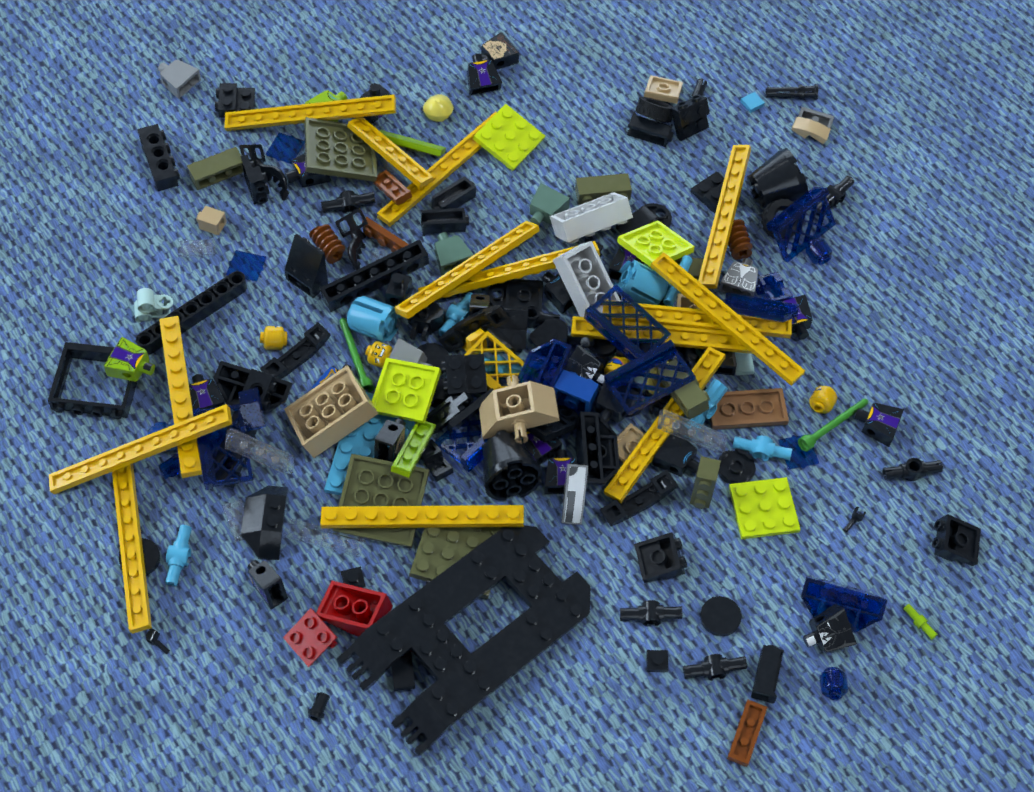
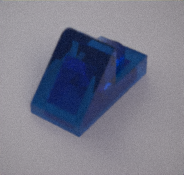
[238,388,266,431]

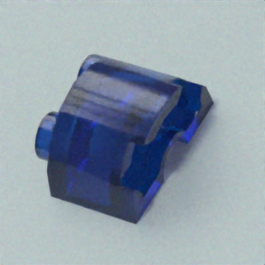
[755,272,793,308]

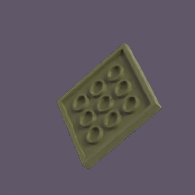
[304,117,377,182]
[333,454,430,548]
[409,504,503,599]

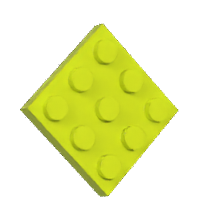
[473,104,545,171]
[617,220,695,267]
[372,358,441,424]
[729,477,801,540]

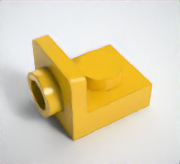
[462,328,488,355]

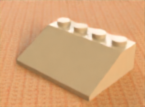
[284,365,378,458]

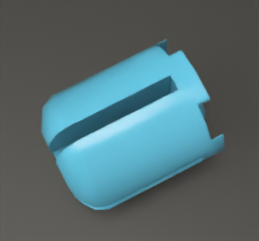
[614,259,668,305]
[347,296,401,343]

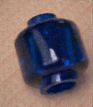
[805,238,832,265]
[819,667,848,700]

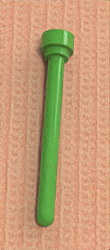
[340,318,374,392]
[798,398,868,452]

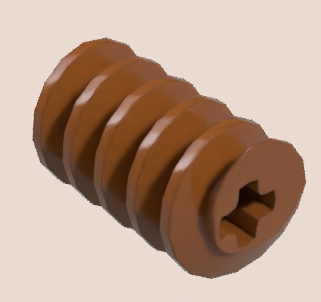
[728,219,753,260]
[309,224,345,264]

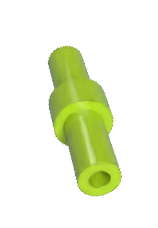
[903,604,938,640]

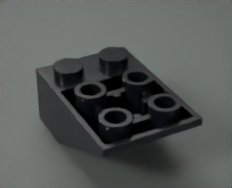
[285,234,328,299]

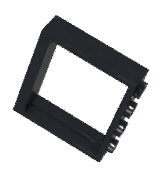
[48,342,138,419]

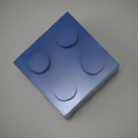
[554,369,599,416]

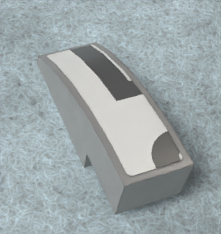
[562,464,588,525]

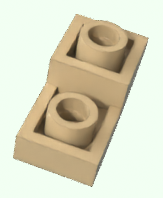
[791,117,831,144]

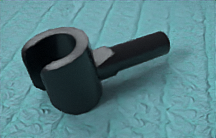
[843,507,866,532]
[146,628,170,654]

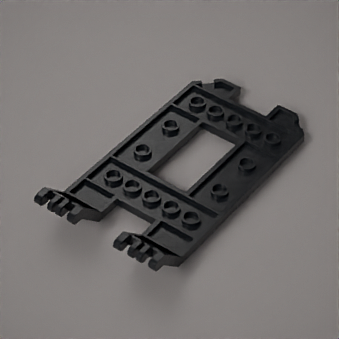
[337,525,591,756]

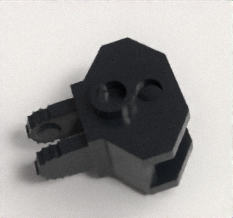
[407,303,445,341]

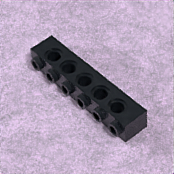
[320,240,429,312]
[208,369,278,489]

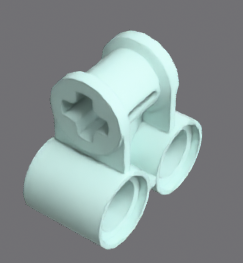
[134,288,173,323]

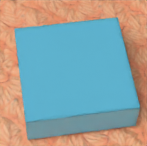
[740,92,765,113]

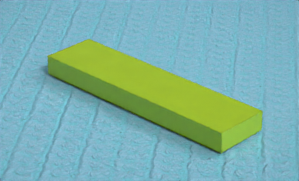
[379,130,446,157]
[391,421,436,478]

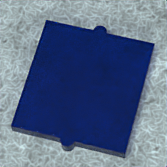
[266,132,305,164]
[226,250,266,282]
[778,434,819,470]

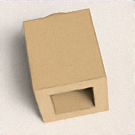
[197,206,227,236]

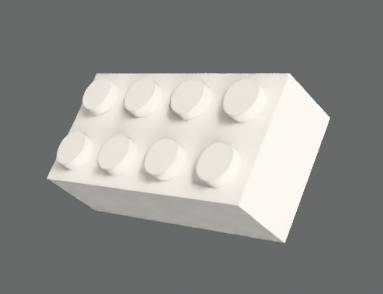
[550,192,633,243]
[553,241,621,319]

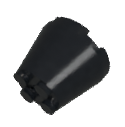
[747,148,808,208]
[482,430,542,501]

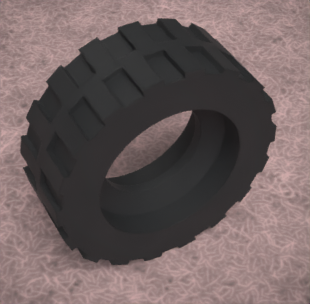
[635,97,673,123]
[761,199,803,240]

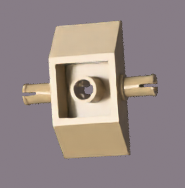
[479,375,560,444]

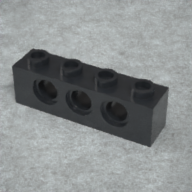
[137,124,180,191]

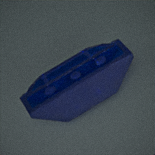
[518,339,572,388]
[801,577,888,633]

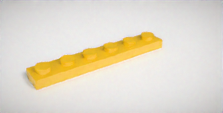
[347,117,433,188]

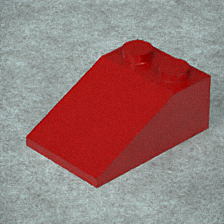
[316,581,393,637]

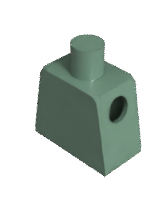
[529,183,570,225]
[434,232,473,275]

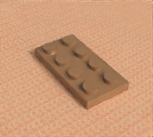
[710,388,789,430]

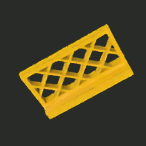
[464,331,545,391]

